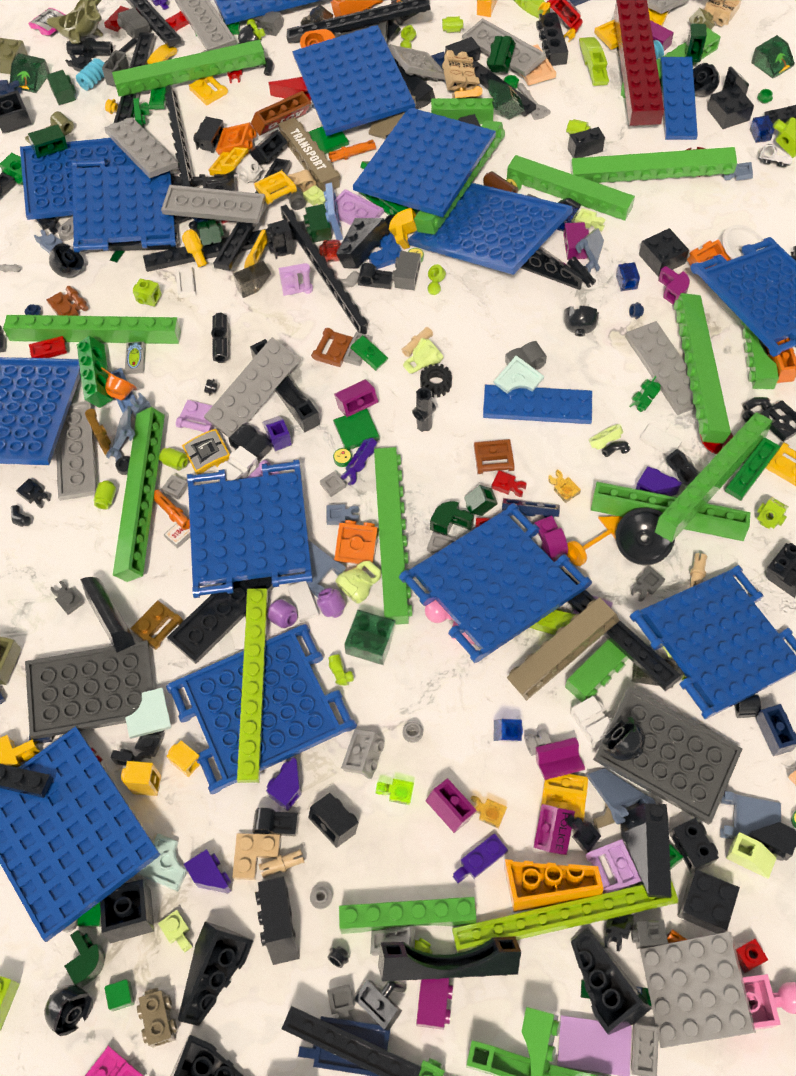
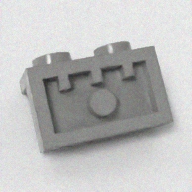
[341,729,384,779]

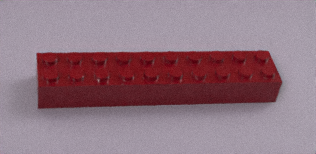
[614,0,664,126]

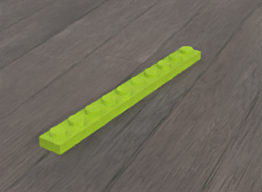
[237,589,268,783]
[452,881,678,953]

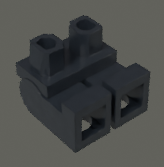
[765,543,796,598]

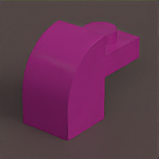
[658,266,690,305]
[534,516,568,562]

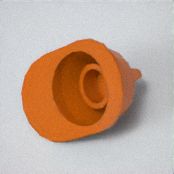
[300,29,335,48]
[101,368,137,400]

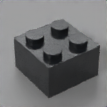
[707,86,754,129]
[0,90,32,134]
[639,228,689,277]
[678,869,740,934]
[100,879,154,944]

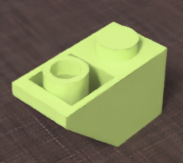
[726,832,776,879]

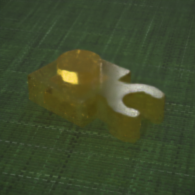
[548,470,581,503]
[471,796,507,829]

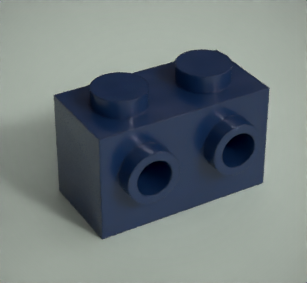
[755,704,796,757]

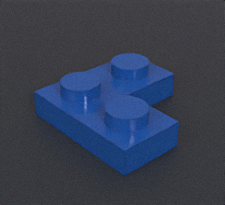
[368,233,402,270]

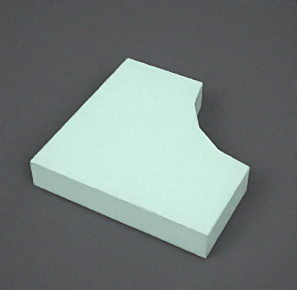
[494,356,544,394]
[125,688,171,739]
[138,833,188,892]

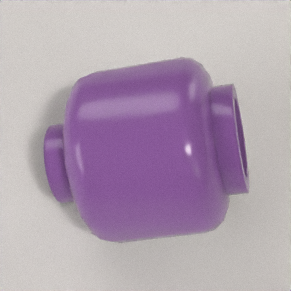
[317,588,346,618]
[268,599,297,628]

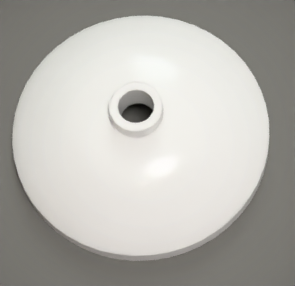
[723,225,765,260]

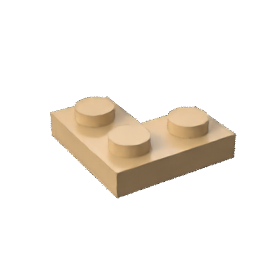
[232,833,281,880]

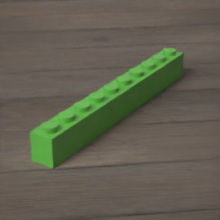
[112,40,266,97]
[414,121,505,234]
[571,147,737,183]
[674,293,731,444]
[3,315,181,344]
[112,407,165,582]
[655,412,773,542]
[374,447,412,625]

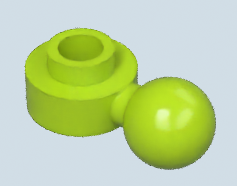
[400,25,416,49]
[427,264,446,295]

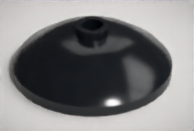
[615,508,675,566]

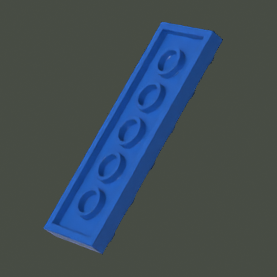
[660,57,698,140]
[483,384,592,424]

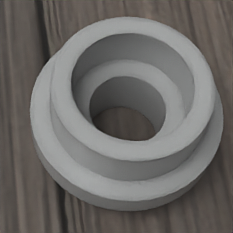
[402,722,423,743]
[310,886,332,909]

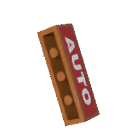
[250,91,311,136]

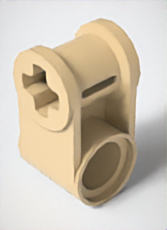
[286,170,316,192]

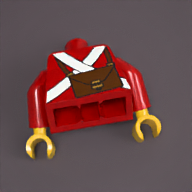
[538,0,583,42]

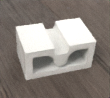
[216,446,259,481]
[570,696,612,749]

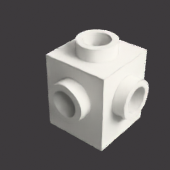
[234,154,262,183]

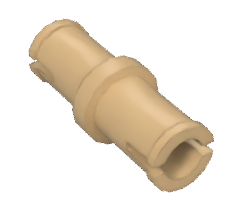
[401,327,433,357]
[689,553,708,588]
[259,849,305,878]

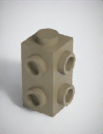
[137,988,178,1048]

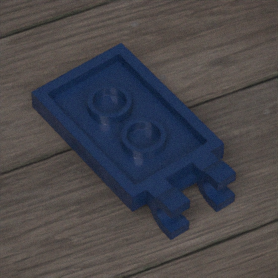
[298,1016,390,1076]

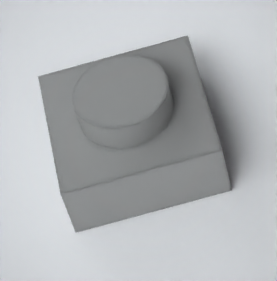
[319,471,346,497]
[162,475,188,500]

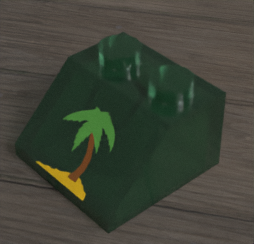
[751,35,795,79]
[9,53,50,94]

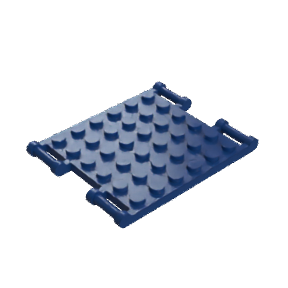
[72,157,176,253]
[691,237,796,357]
[187,459,313,598]
[399,503,592,663]
[629,565,796,720]
[166,624,357,795]

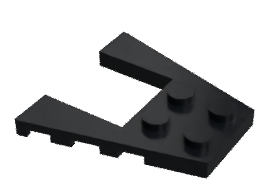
[171,174,236,225]

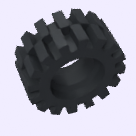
[420,363,452,398]

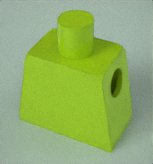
[773,117,796,158]

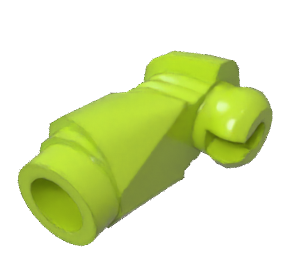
[247,19,265,40]
[328,654,354,686]

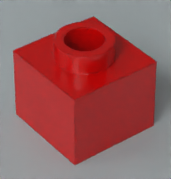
[736,939,768,973]

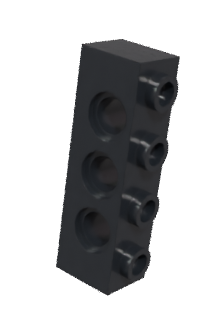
[536,12,568,66]

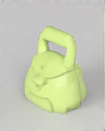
[403,338,444,374]
[335,561,381,603]

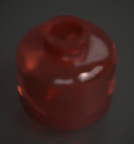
[319,239,341,262]

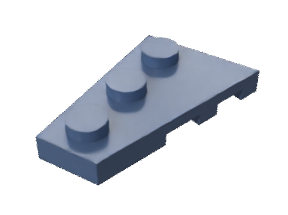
[324,182,343,241]

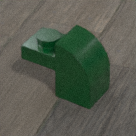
[430,501,474,536]
[64,930,105,988]

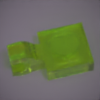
[375,779,414,805]

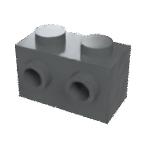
[392,251,421,291]

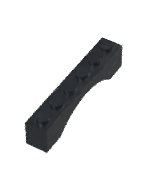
[250,339,320,432]
[378,936,522,982]

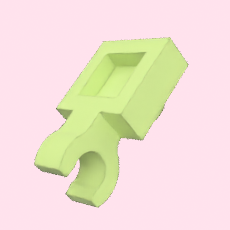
[303,185,326,209]
[575,208,606,231]
[158,910,192,952]

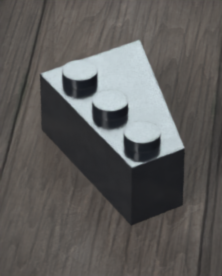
[336,218,390,268]
[255,876,300,965]

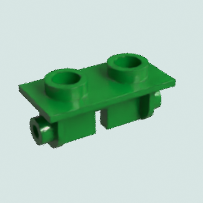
[629,376,661,412]

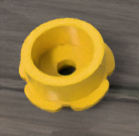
[105,99,118,114]

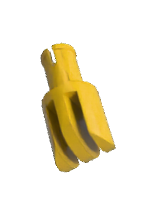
[182,229,207,267]

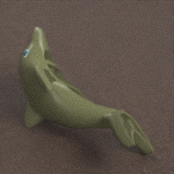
[46,0,103,44]

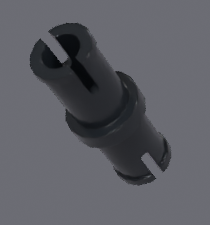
[567,256,596,288]

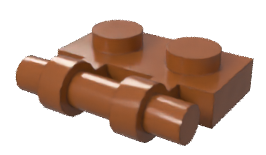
[46,286,88,316]

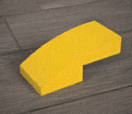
[147,44,177,64]

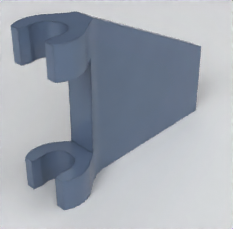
[576,228,604,273]
[106,406,135,462]
[302,540,346,598]
[587,768,656,825]
[720,791,781,839]

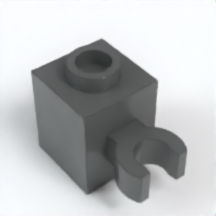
[254,11,283,36]
[631,920,668,949]

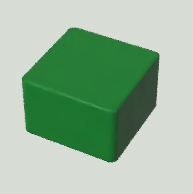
[104,979,135,1012]

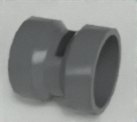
[287,187,306,210]

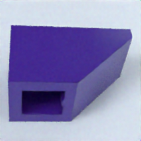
[262,416,292,451]
[636,466,682,496]
[266,757,301,811]
[184,849,232,894]

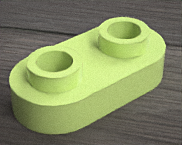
[589,424,623,450]

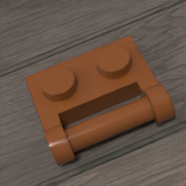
[311,328,353,367]
[473,439,515,474]

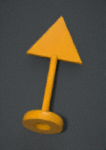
[567,516,623,566]

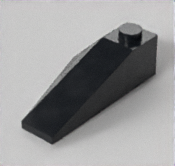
[521,247,583,290]
[620,803,672,898]
[178,921,254,1026]
[571,927,652,1035]
[170,1035,243,1076]

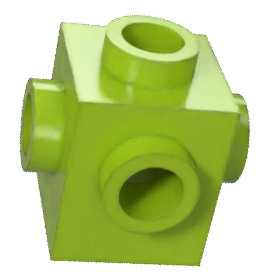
[133,278,162,307]
[757,497,789,529]

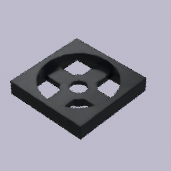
[759,400,796,442]

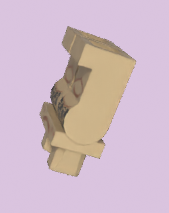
[705,0,742,26]
[442,50,480,91]

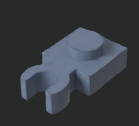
[724,162,753,181]
[34,230,63,254]
[130,392,151,419]
[326,504,359,525]

